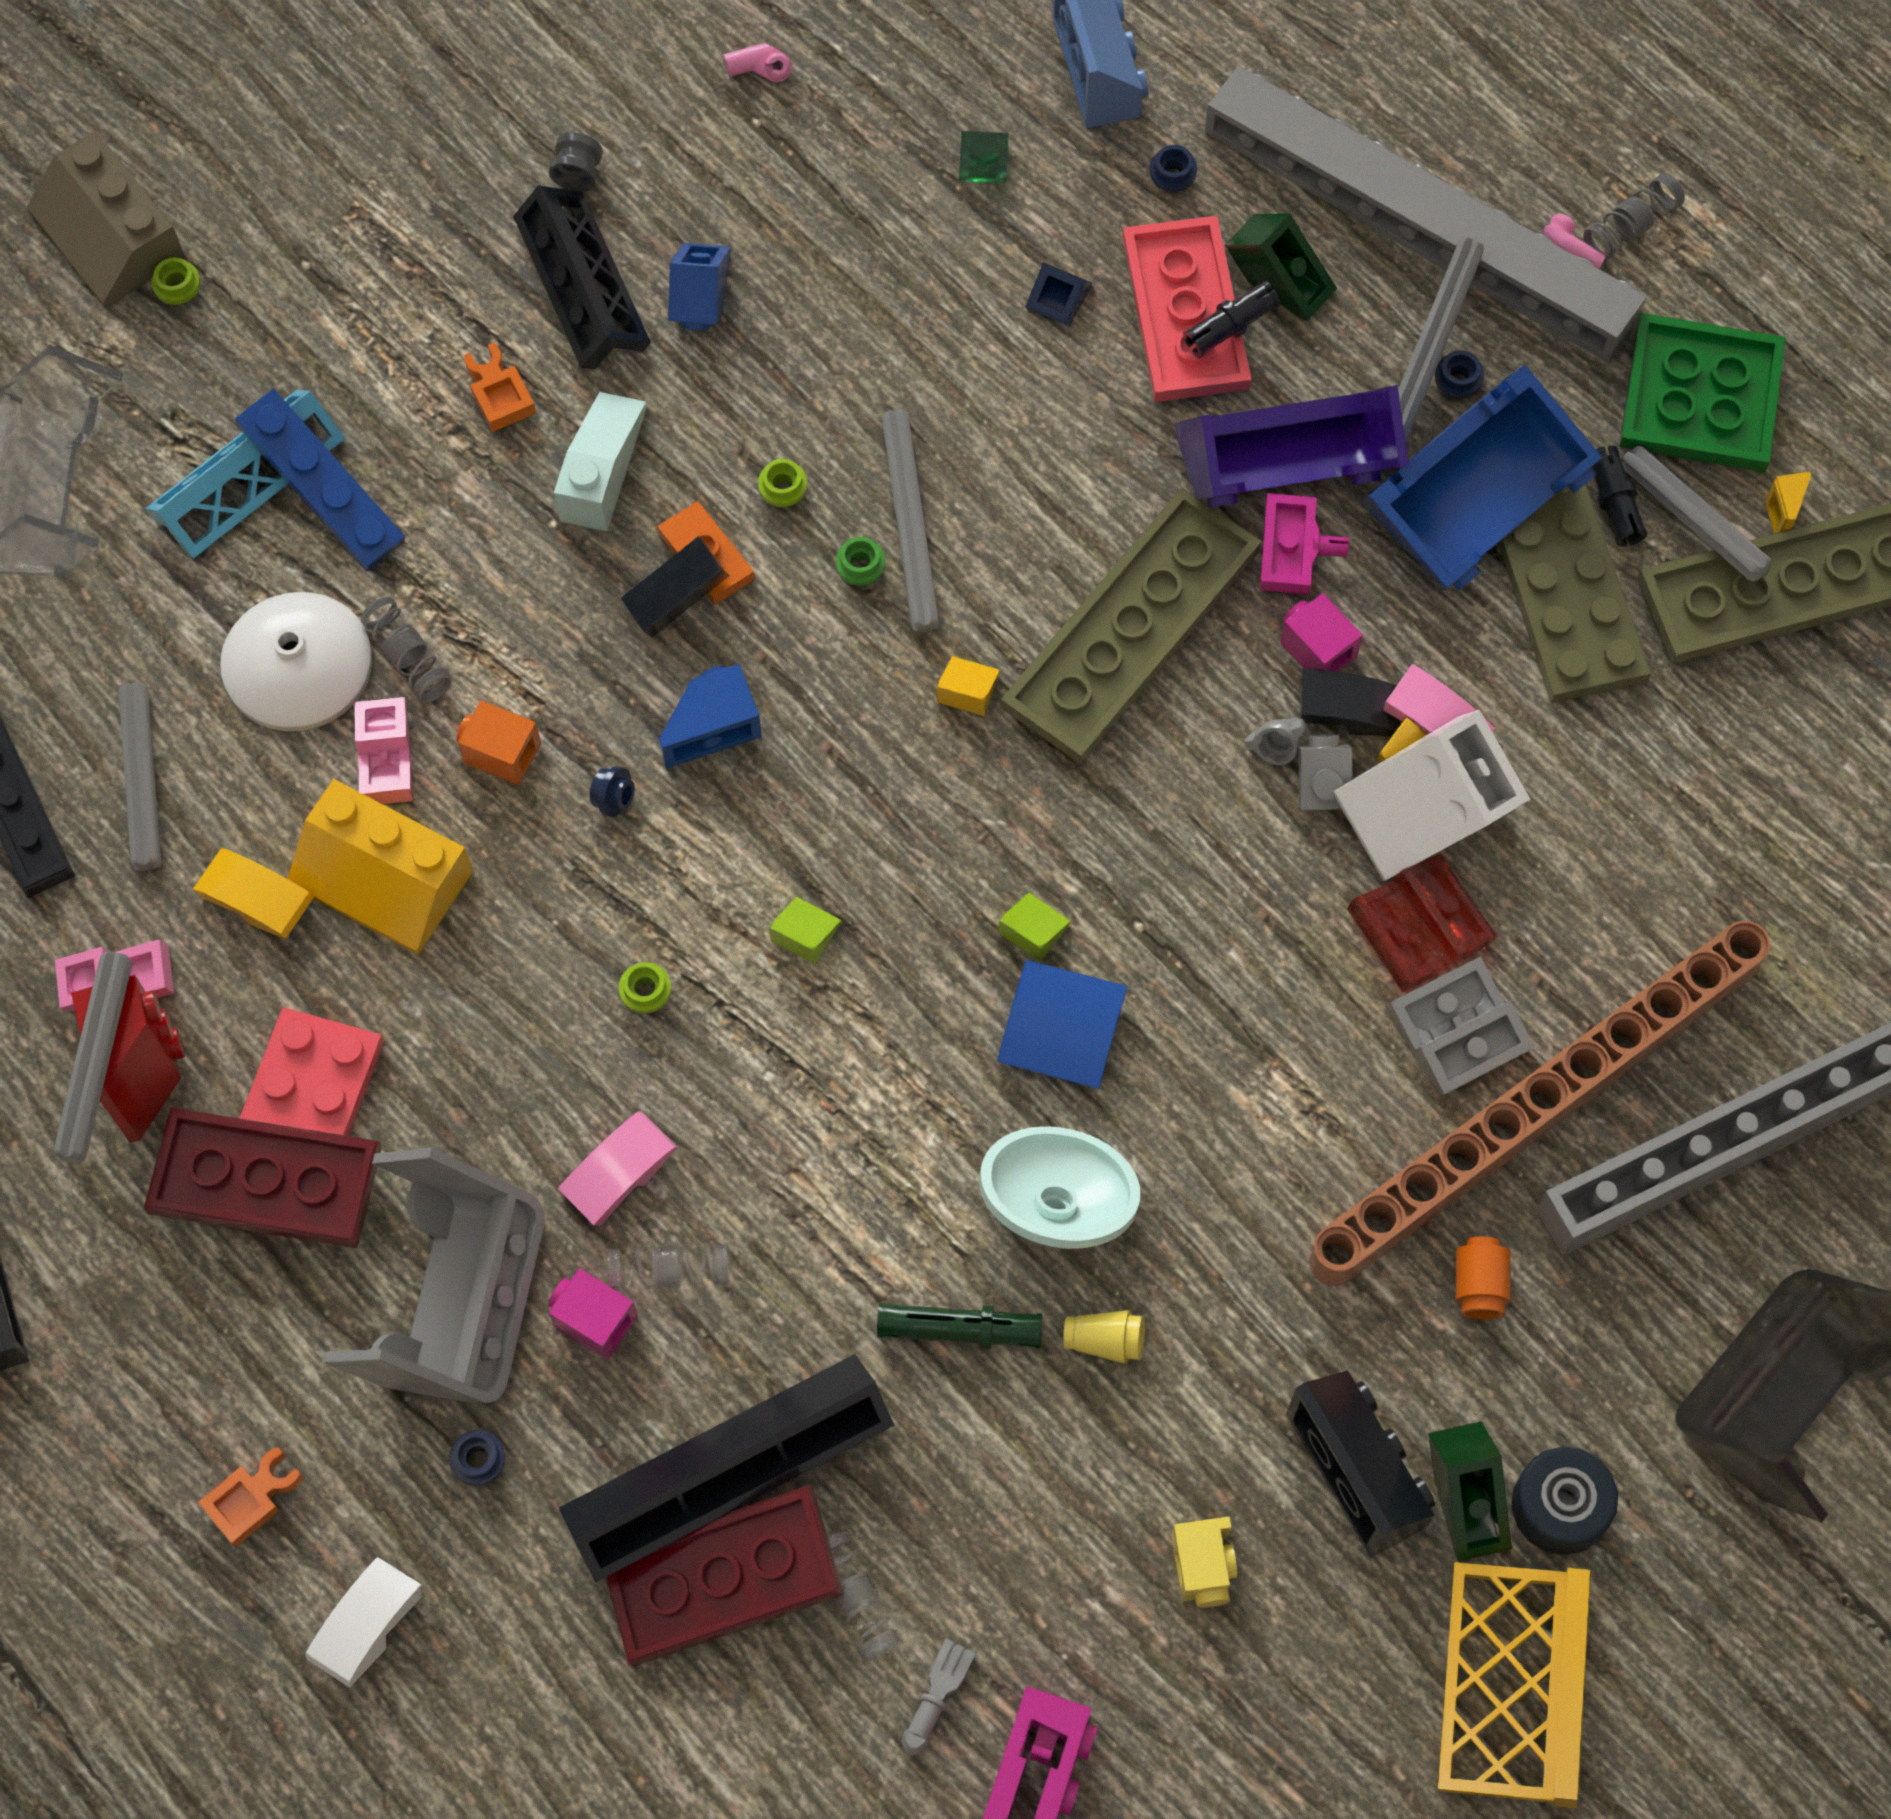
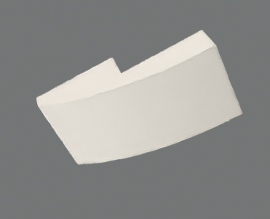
[306,1557,422,1687]

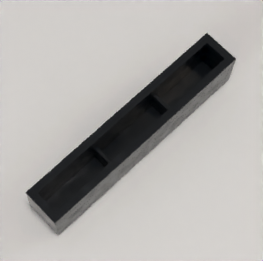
[559,1354,894,1583]

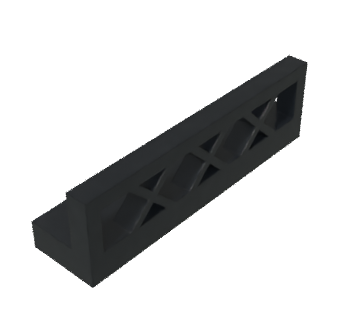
[513,185,651,369]

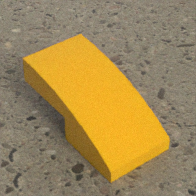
[193,848,314,939]

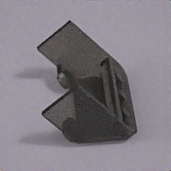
[1675,1269,1891,1523]

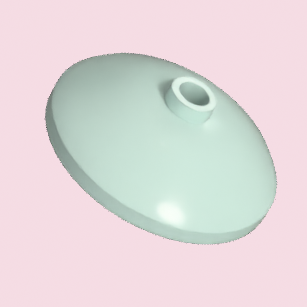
[979,1126,1141,1249]

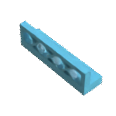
[145,390,345,559]

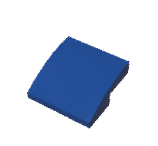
[997,960,1128,1089]

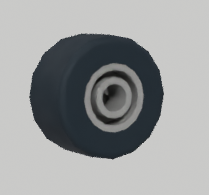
[1511,1446,1618,1555]

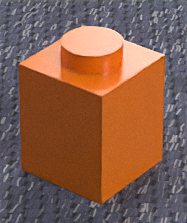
[456,700,541,785]

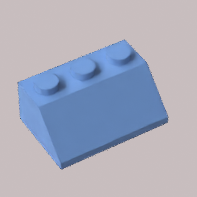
[1052,0,1148,129]

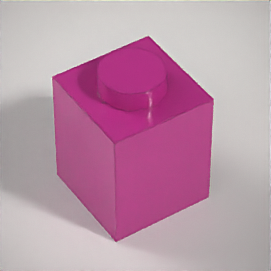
[1280,593,1363,672]
[548,1268,638,1360]

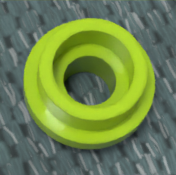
[151,257,201,305]
[758,459,807,507]
[619,962,671,1014]

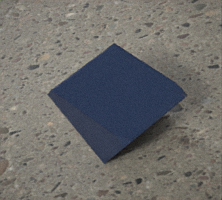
[1025,262,1092,326]

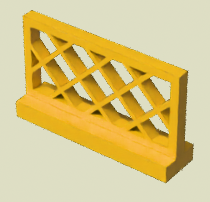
[1438,1562,1591,1809]

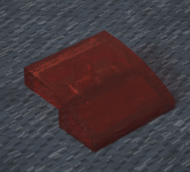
[1347,854,1498,992]

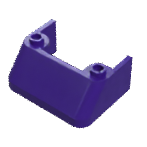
[1175,385,1409,508]

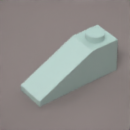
[554,392,647,532]

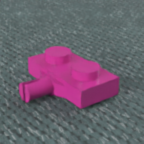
[1259,493,1349,594]

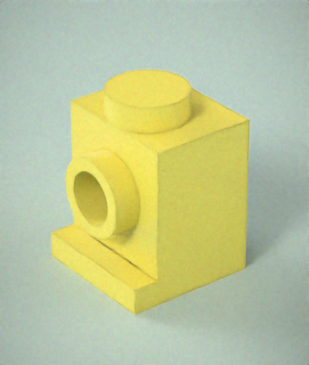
[1171,1516,1237,1608]

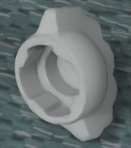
[1244,717,1306,765]

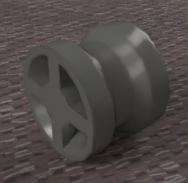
[548,132,603,192]

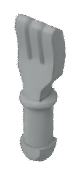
[902,1638,976,1756]

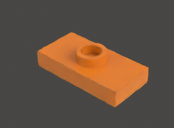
[657,501,755,606]

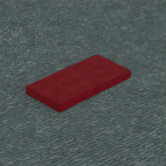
[143,1107,382,1249]
[606,1485,844,1666]

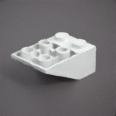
[1333,710,1530,881]

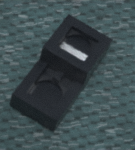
[1300,668,1401,736]

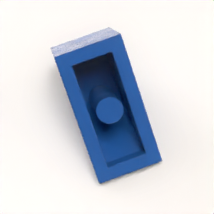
[668,243,731,330]
[659,664,762,769]

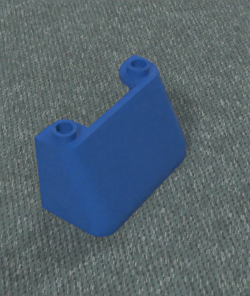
[1361,364,1602,591]

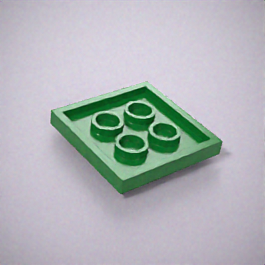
[1619,313,1786,472]

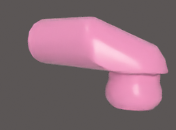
[723,43,792,82]
[1543,214,1605,269]

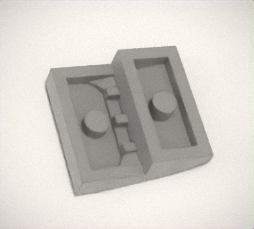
[1385,956,1535,1095]

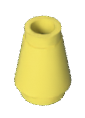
[1063,1310,1145,1364]

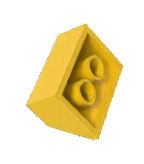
[287,778,473,955]

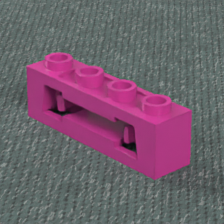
[983,1686,1098,1819]

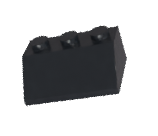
[1286,1370,1435,1558]

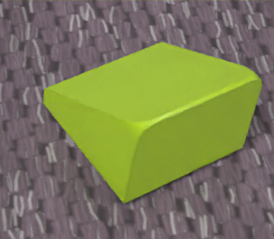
[998,893,1071,962]
[769,896,841,964]

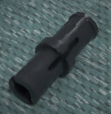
[1183,279,1280,358]
[1592,445,1648,547]

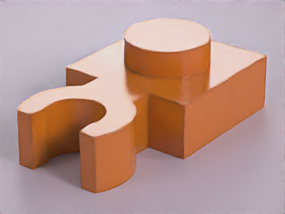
[464,343,536,432]
[198,1447,304,1548]

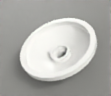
[220,592,372,731]

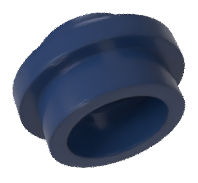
[1150,145,1197,192]
[1435,350,1484,399]
[590,766,635,817]
[449,1430,505,1486]

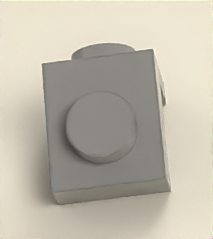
[1298,734,1352,810]

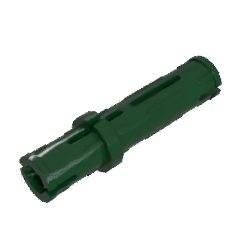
[877,1302,1043,1350]

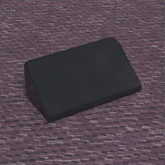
[621,536,730,638]

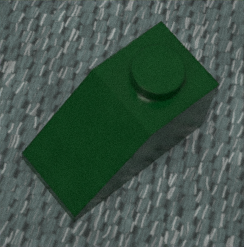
[1225,213,1337,320]
[1428,1421,1512,1561]

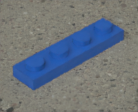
[235,388,405,572]

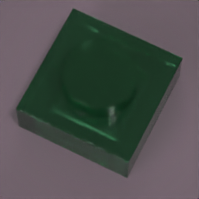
[959,131,1009,183]

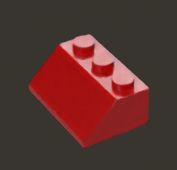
[71,975,185,1143]

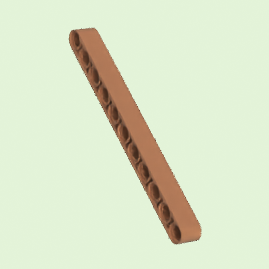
[1309,921,1771,1286]

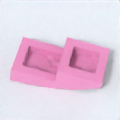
[1383,664,1495,735]
[355,697,413,804]
[55,939,174,1011]
[557,1111,678,1225]

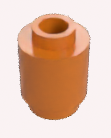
[1455,1236,1511,1320]

